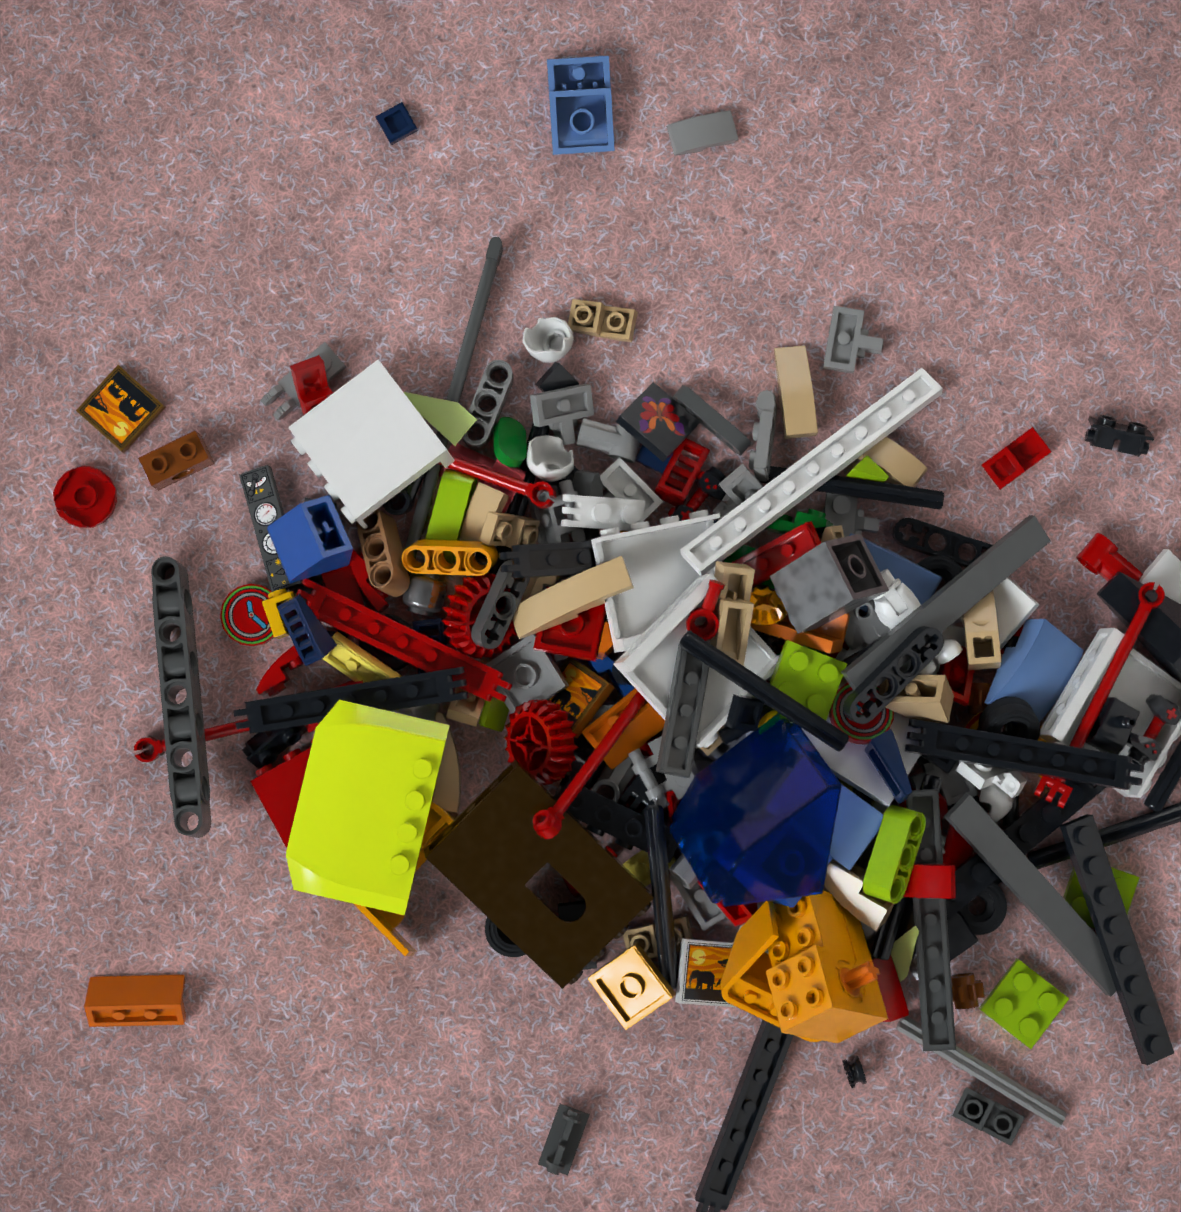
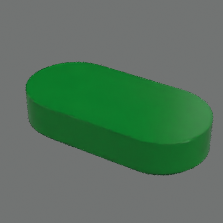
[494,417,527,468]

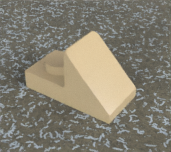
[446,687,485,727]

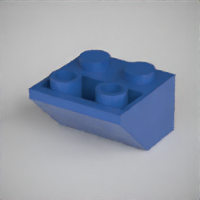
[267,495,353,584]

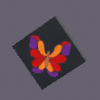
[616,382,700,462]

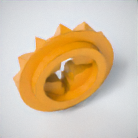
[750,587,788,625]

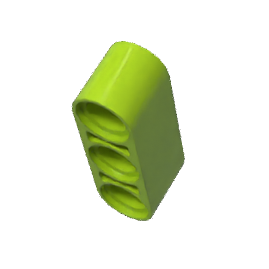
[422,468,478,564]
[863,805,926,904]

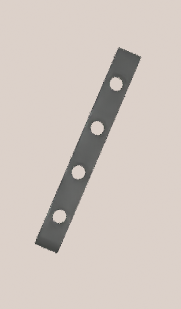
[151,556,212,838]

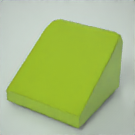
[846,455,889,483]
[478,697,509,732]

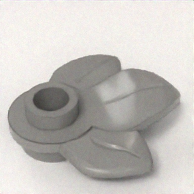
[844,600,890,650]

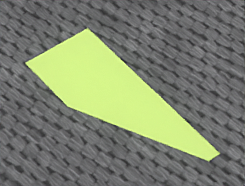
[404,392,477,446]
[891,926,919,982]

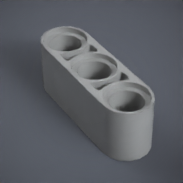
[462,360,514,450]

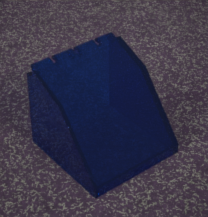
[669,713,842,907]

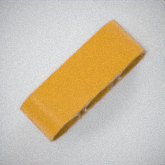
[401,539,498,576]

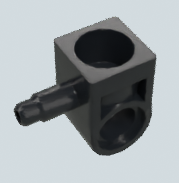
[1085,697,1140,754]

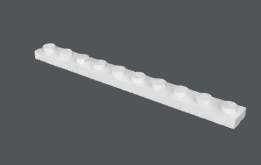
[680,368,943,576]

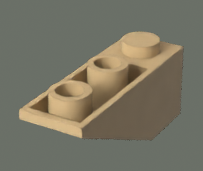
[963,590,1001,671]

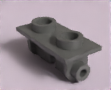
[538,1103,590,1176]

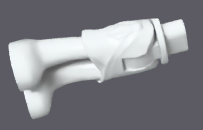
[873,569,963,675]

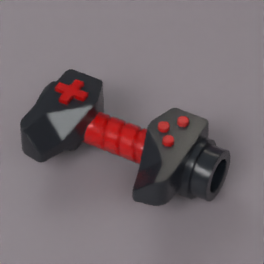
[668,466,726,521]
[1126,694,1181,766]

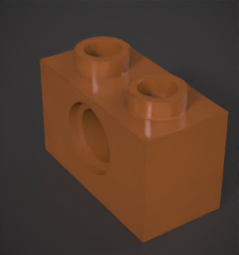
[138,431,215,491]

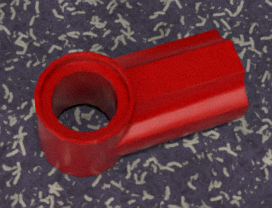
[1076,533,1143,581]

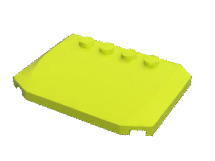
[286,700,450,915]

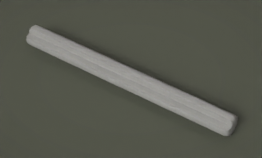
[896,1016,1067,1127]

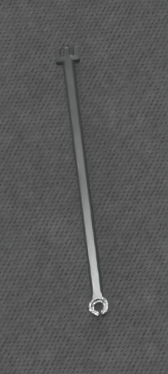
[404,237,503,576]

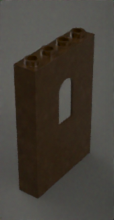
[424,759,654,989]

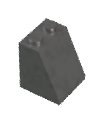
[770,533,889,634]

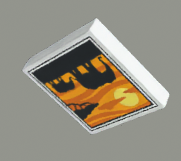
[675,938,736,1007]

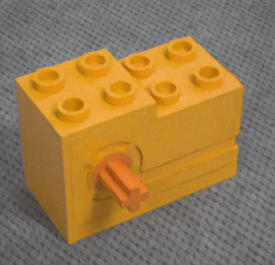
[766,887,888,1043]

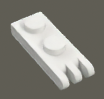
[561,494,645,531]

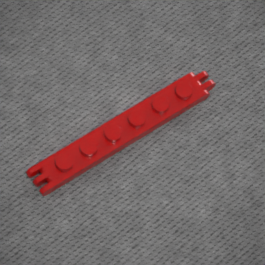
[296,578,513,702]

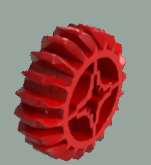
[441,573,517,658]
[503,699,578,785]

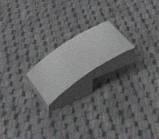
[666,110,739,156]

